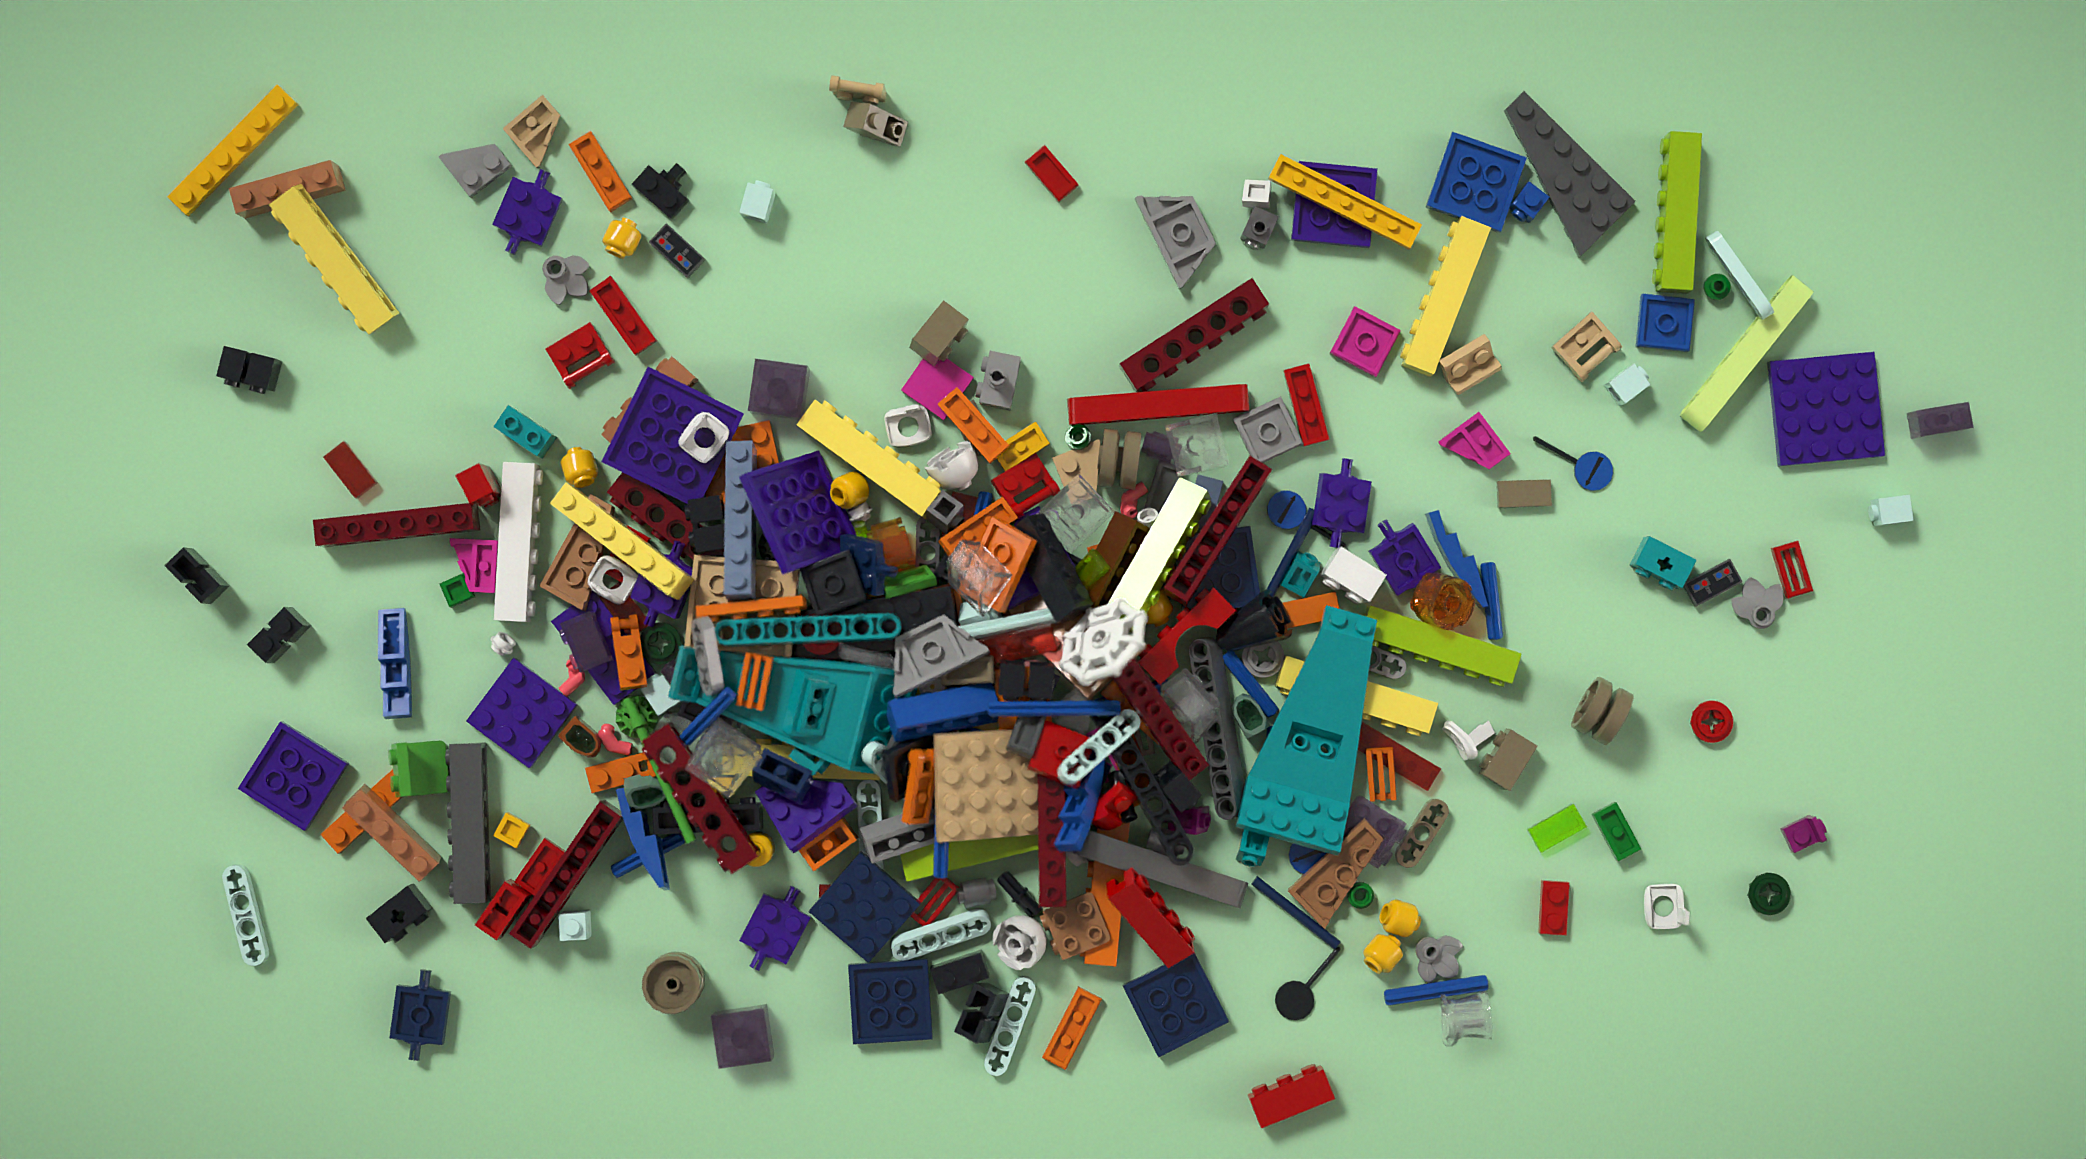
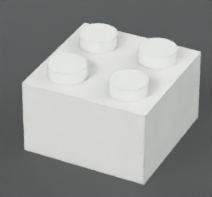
[1319,547,1386,604]

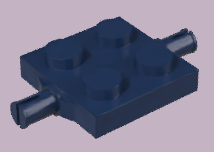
[840,534,898,596]
[389,969,451,1061]

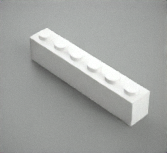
[494,462,543,622]

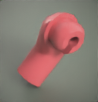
[1120,481,1149,519]
[558,657,585,697]
[598,724,633,756]

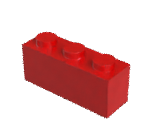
[1247,1064,1335,1129]

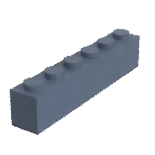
[724,441,757,603]

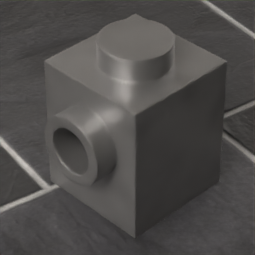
[1240,206,1279,250]
[926,490,964,534]

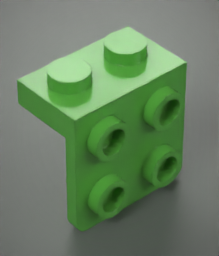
[388,740,448,798]

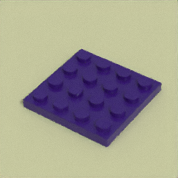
[1767,352,1885,466]
[601,367,744,504]
[739,450,857,575]

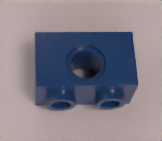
[752,748,813,804]

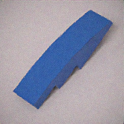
[1425,510,1488,608]
[378,608,412,719]
[1054,750,1105,851]
[616,788,670,891]

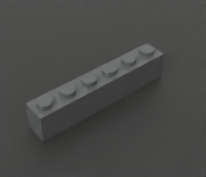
[445,742,491,904]

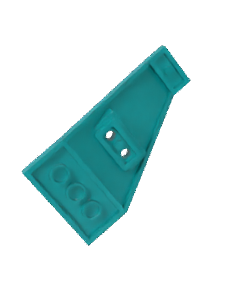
[1236,605,1377,856]
[668,645,917,774]

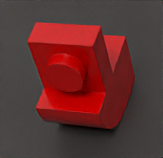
[1091,782,1138,830]

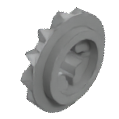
[1242,641,1284,677]

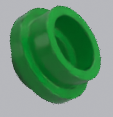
[1704,274,1731,300]
[1065,424,1092,450]
[1347,882,1374,909]

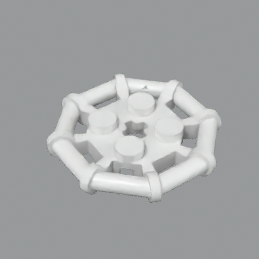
[1059,598,1147,685]

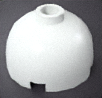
[925,441,979,491]
[993,915,1047,970]

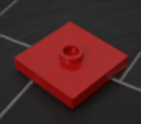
[1027,720,1092,789]

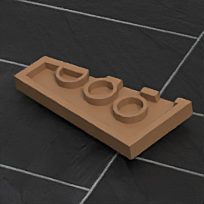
[539,494,615,612]
[1288,818,1383,929]

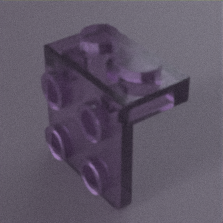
[1343,796,1407,869]

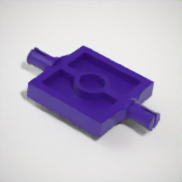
[492,169,563,255]
[1312,458,1372,548]
[1368,519,1441,600]
[630,540,692,627]
[739,886,811,971]

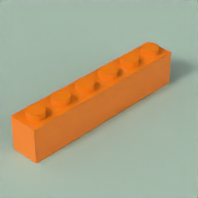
[1080,815,1130,967]

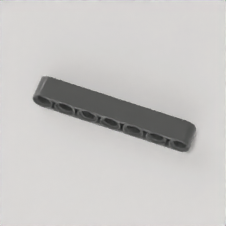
[1189,637,1245,820]
[1072,830,1248,908]

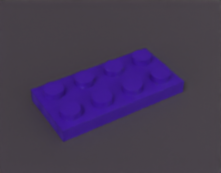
[551,591,657,705]

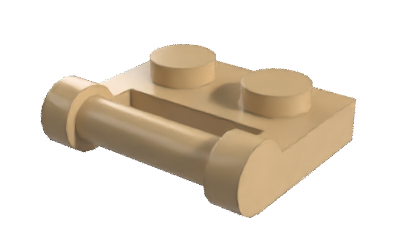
[829,75,887,105]
[1551,312,1622,382]

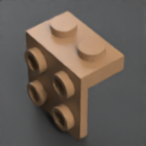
[1040,892,1110,961]

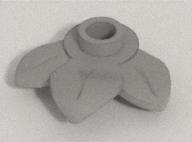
[543,255,590,305]
[1731,577,1783,629]
[1416,935,1463,983]

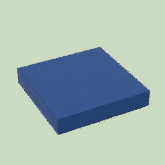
[1635,294,1695,352]

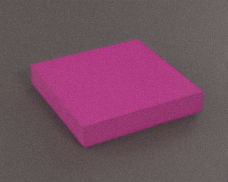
[1330,306,1401,377]
[901,358,974,421]

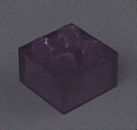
[748,358,810,420]
[711,1004,774,1069]

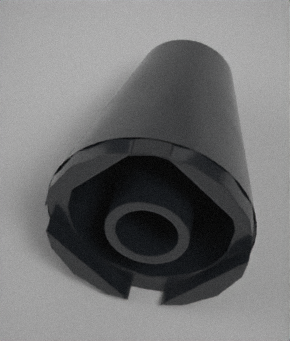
[1216,590,1292,652]

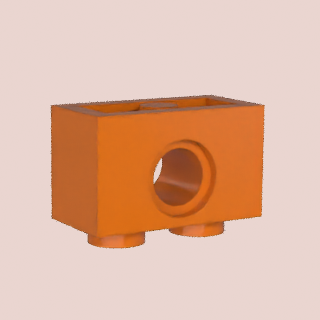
[798,817,859,871]

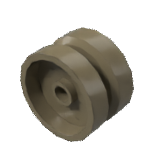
[1097,428,1141,490]
[1571,677,1634,745]
[642,952,705,1014]

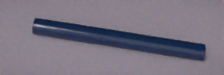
[1266,508,1314,598]
[1251,876,1341,949]

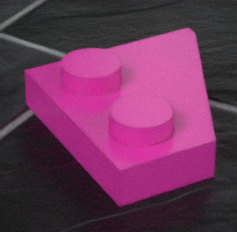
[1438,412,1511,469]
[449,538,498,593]

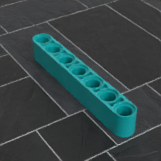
[714,614,901,647]

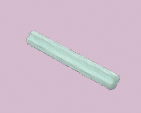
[958,608,1056,639]

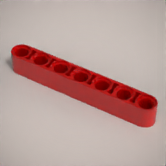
[1067,384,1250,426]

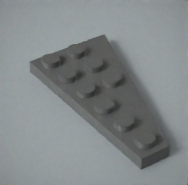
[1504,91,1636,258]

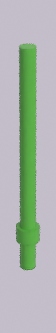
[623,697,697,844]

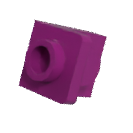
[1168,804,1211,835]
[1780,815,1827,853]

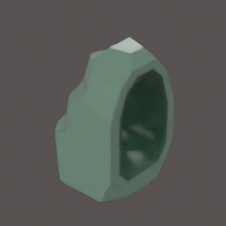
[1232,693,1270,739]
[624,774,666,809]

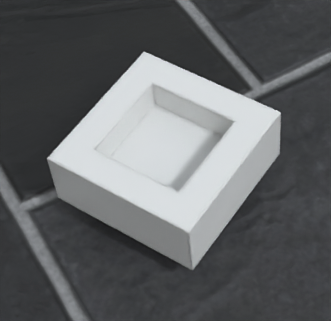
[1242,180,1271,208]

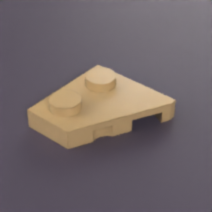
[503,95,561,168]
[1052,439,1101,507]

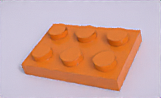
[961,517,1037,613]

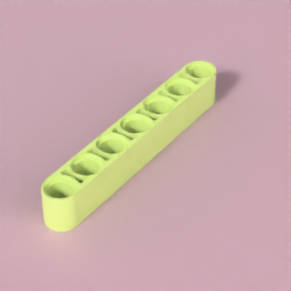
[1679,275,1813,432]

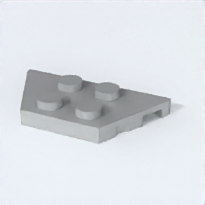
[1135,196,1216,289]
[893,615,990,698]

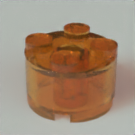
[867,517,916,572]
[1410,572,1475,630]

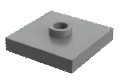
[1233,396,1303,463]

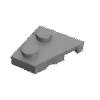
[438,144,512,198]

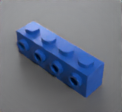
[886,683,999,742]

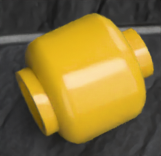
[602,218,641,259]
[561,447,599,488]
[830,472,869,509]
[1145,588,1173,627]
[747,832,775,867]
[1379,900,1421,937]
[1363,934,1403,974]

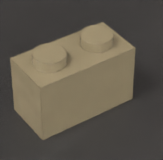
[909,300,969,366]
[1479,729,1537,791]

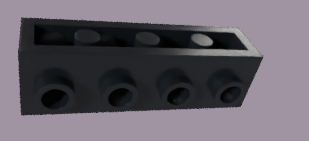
[1014,513,1093,623]
[653,797,763,835]

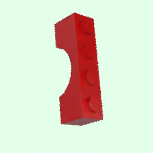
[1137,588,1236,685]

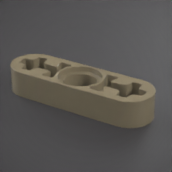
[1395,799,1449,868]

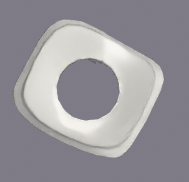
[884,404,932,447]
[678,412,729,463]
[588,556,638,604]
[1442,721,1495,760]
[1644,884,1690,929]

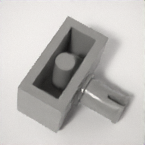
[975,351,1021,411]

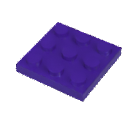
[1291,161,1378,248]
[466,658,578,768]
[238,721,349,831]

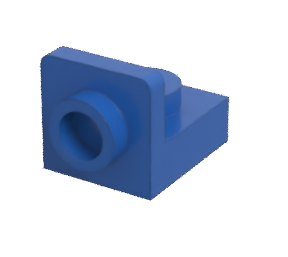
[1509,181,1549,223]

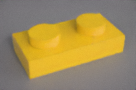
[997,421,1050,471]

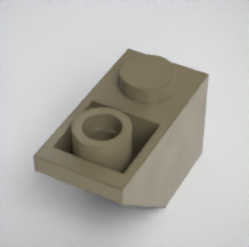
[843,102,908,147]

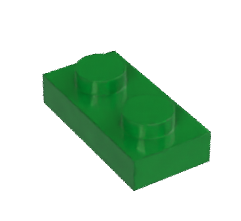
[1591,802,1641,861]

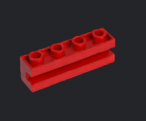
[1106,867,1195,968]

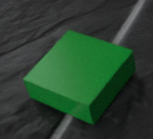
[439,573,475,608]

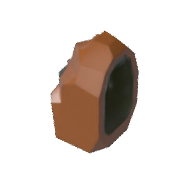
[558,716,601,758]

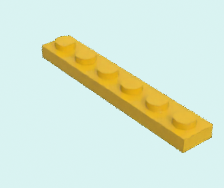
[167,85,299,216]
[1268,154,1422,249]

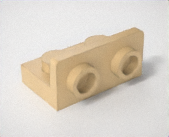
[1439,334,1502,395]

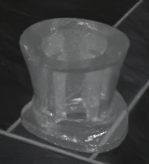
[1440,990,1492,1047]

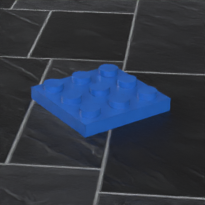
[1426,132,1527,233]

